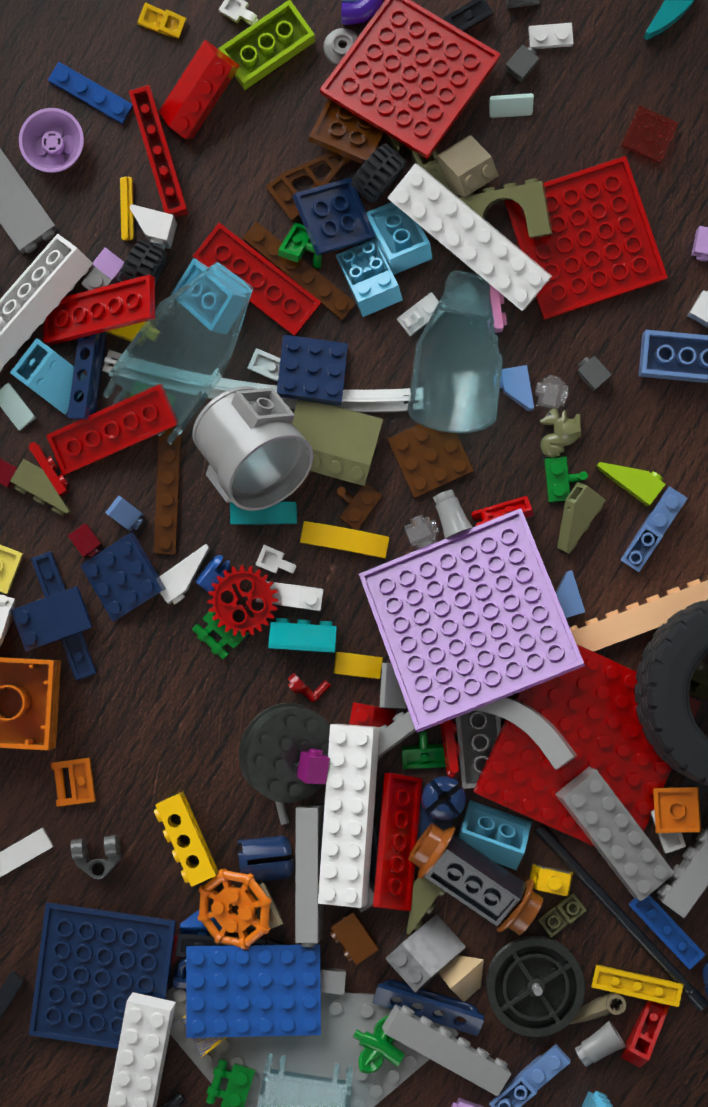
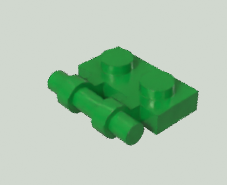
[192,612,249,659]
[206,1059,256,1107]

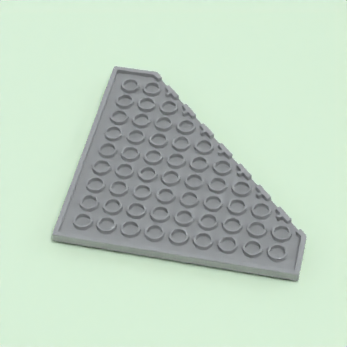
[167,986,459,1107]

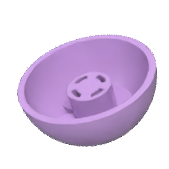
[19,108,84,173]

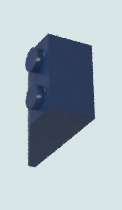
[11,586,93,652]

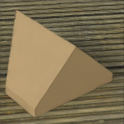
[439,955,484,1002]

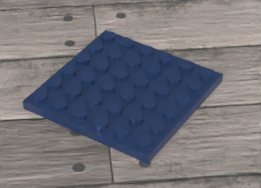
[29,902,177,1049]

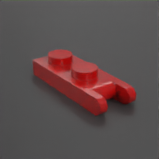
[29,442,69,496]
[471,496,534,527]
[440,719,460,778]

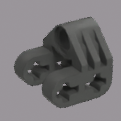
[71,835,122,879]

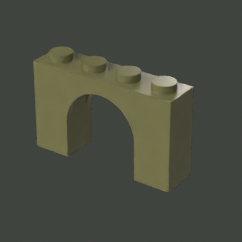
[459,178,553,239]

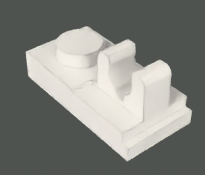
[397,292,445,336]

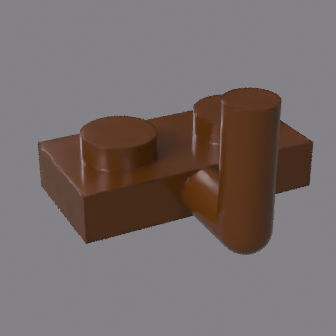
[337,484,382,530]

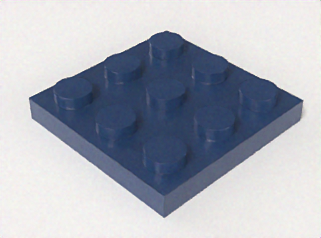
[292,177,376,256]
[277,335,348,405]
[80,532,166,621]

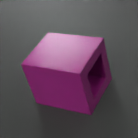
[297,749,330,784]

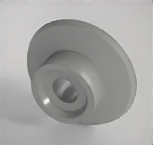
[323,28,359,65]

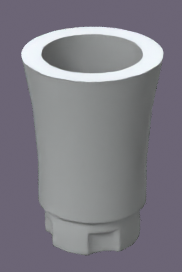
[433,489,473,539]
[575,1020,626,1067]

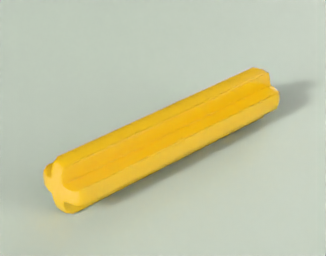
[120,176,134,241]

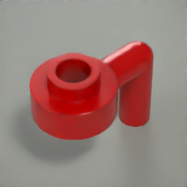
[288,673,331,702]

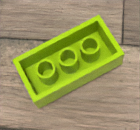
[218,0,315,91]

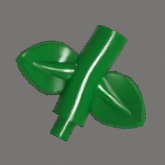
[353,1015,405,1074]

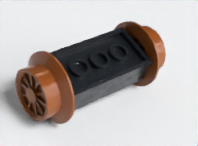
[408,823,543,935]

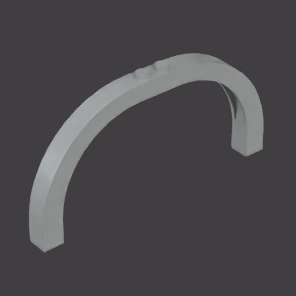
[358,697,577,912]

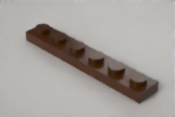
[242,221,356,321]
[154,424,182,555]

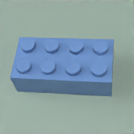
[638,330,708,383]

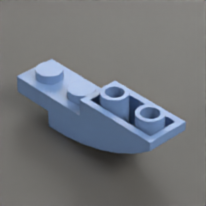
[621,486,688,572]
[489,1044,571,1107]

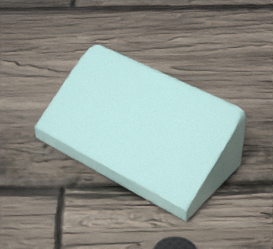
[489,93,534,118]
[0,382,36,431]

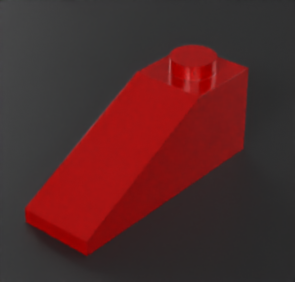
[620,1000,670,1068]

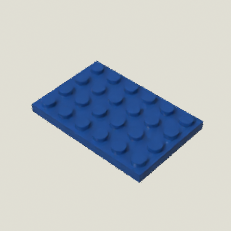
[186,944,321,1038]

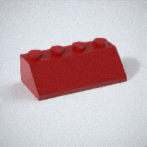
[159,40,240,139]

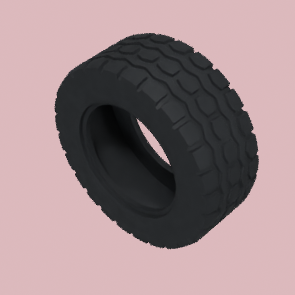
[634,599,708,786]

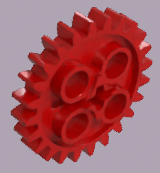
[207,565,279,637]

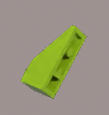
[595,462,666,507]

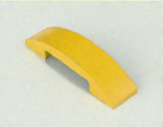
[300,521,389,558]

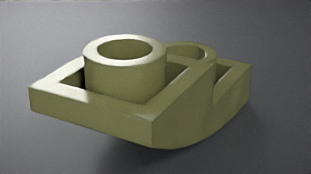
[536,893,587,938]

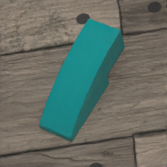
[643,0,695,40]
[230,502,297,525]

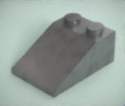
[385,914,466,992]

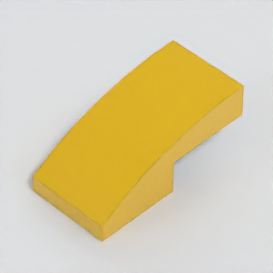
[137,3,186,39]
[333,652,383,679]

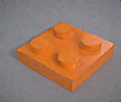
[653,787,701,833]

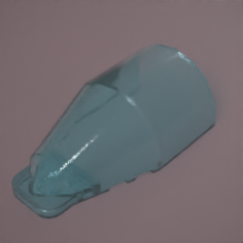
[407,271,503,433]

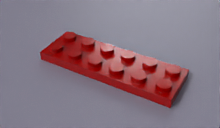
[192,223,321,336]
[43,274,155,346]
[46,384,179,475]
[373,773,422,911]

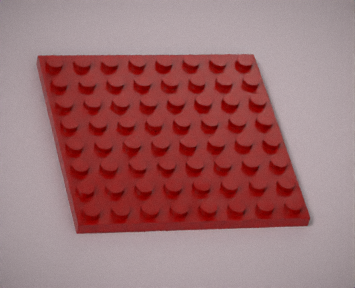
[473,644,701,847]

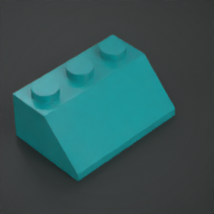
[268,618,337,653]

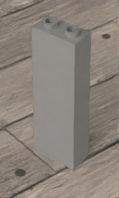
[0,149,58,254]
[295,805,324,947]

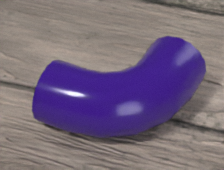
[341,0,384,25]

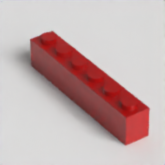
[129,85,188,218]

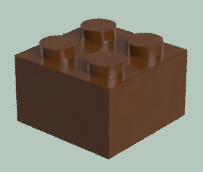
[330,908,379,965]

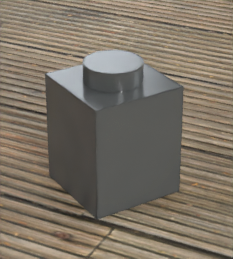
[505,44,539,83]
[576,355,611,392]

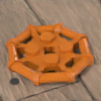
[197,868,272,950]

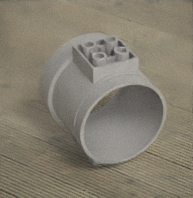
[192,386,313,511]

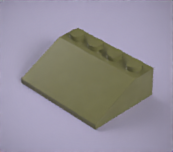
[292,400,383,486]

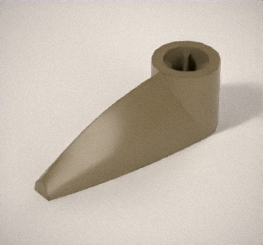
[570,992,626,1024]

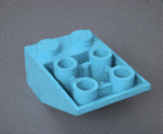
[336,238,402,317]
[10,338,86,415]

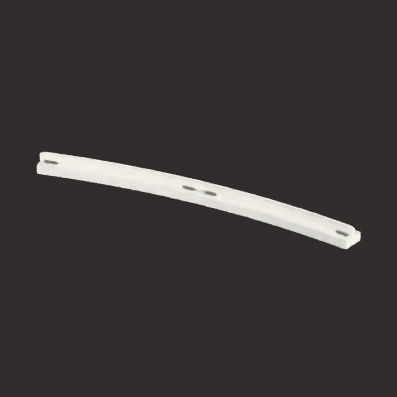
[102,350,422,412]

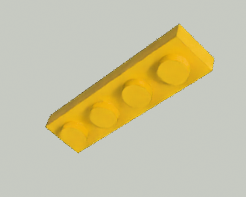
[591,964,683,1007]

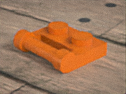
[51,758,96,807]

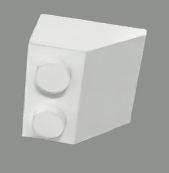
[130,204,177,250]

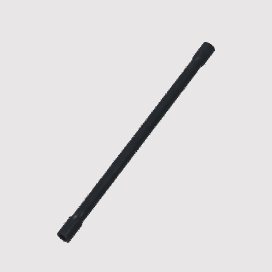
[534,823,708,1011]

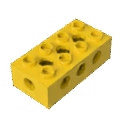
[154,792,219,887]

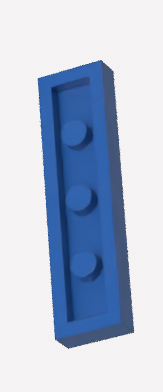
[48,62,133,125]
[628,895,705,970]

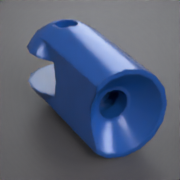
[194,555,230,592]

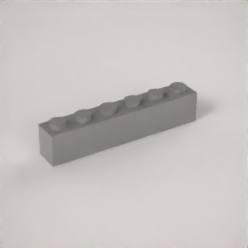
[382,1004,511,1096]

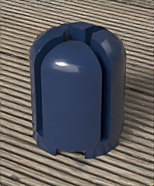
[421,776,466,822]
[238,835,294,882]

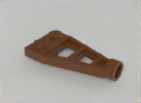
[266,151,352,221]

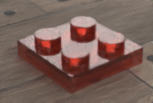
[621,105,678,164]

